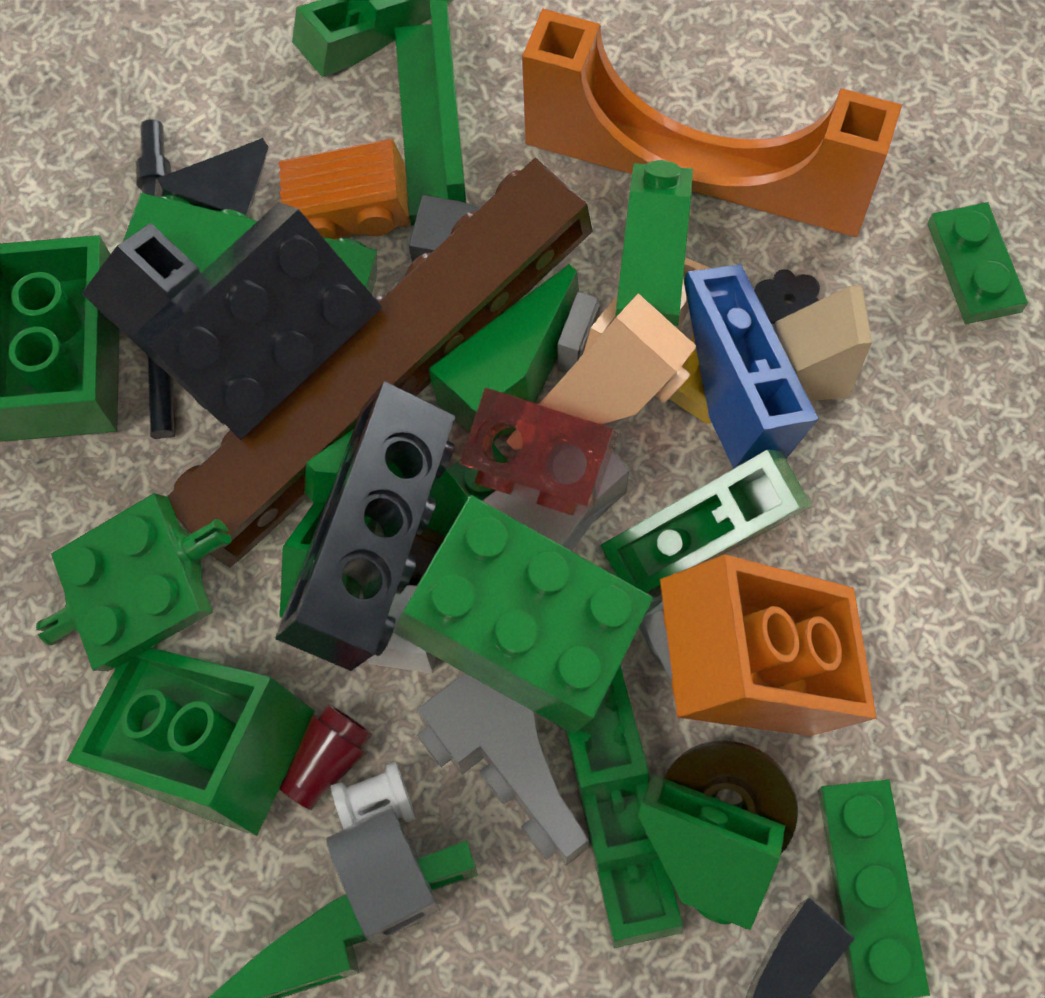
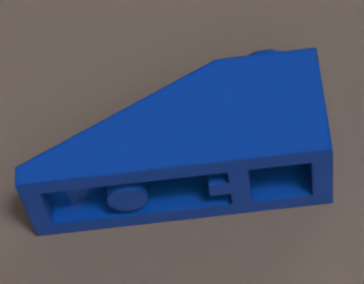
[683,264,819,469]

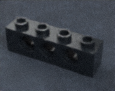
[275,381,455,671]

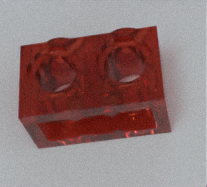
[460,387,618,516]

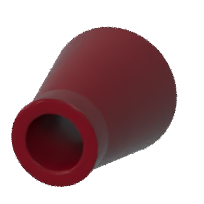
[279,704,372,810]

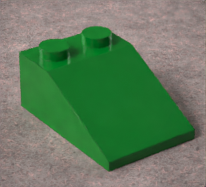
[67,648,315,836]

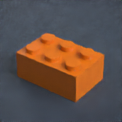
[660,554,877,736]

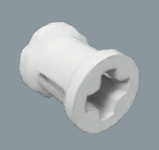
[331,762,416,829]

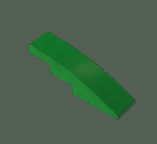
[565,664,683,948]
[208,840,478,998]

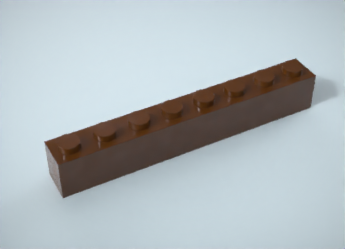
[167,157,593,568]

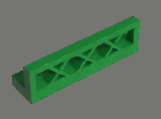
[394,0,467,226]

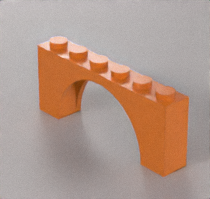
[522,8,903,237]

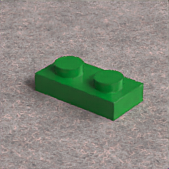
[927,202,1028,325]

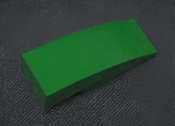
[292,0,453,78]

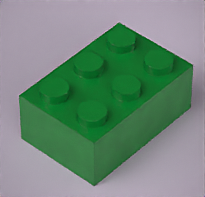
[0,235,120,442]
[394,494,654,734]

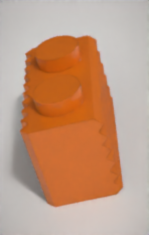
[278,138,410,240]

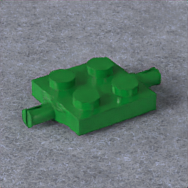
[36,493,231,672]

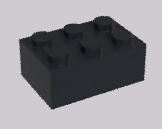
[136,202,383,440]

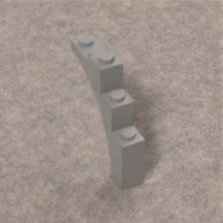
[417,428,629,866]

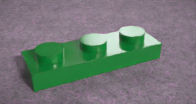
[818,779,930,998]

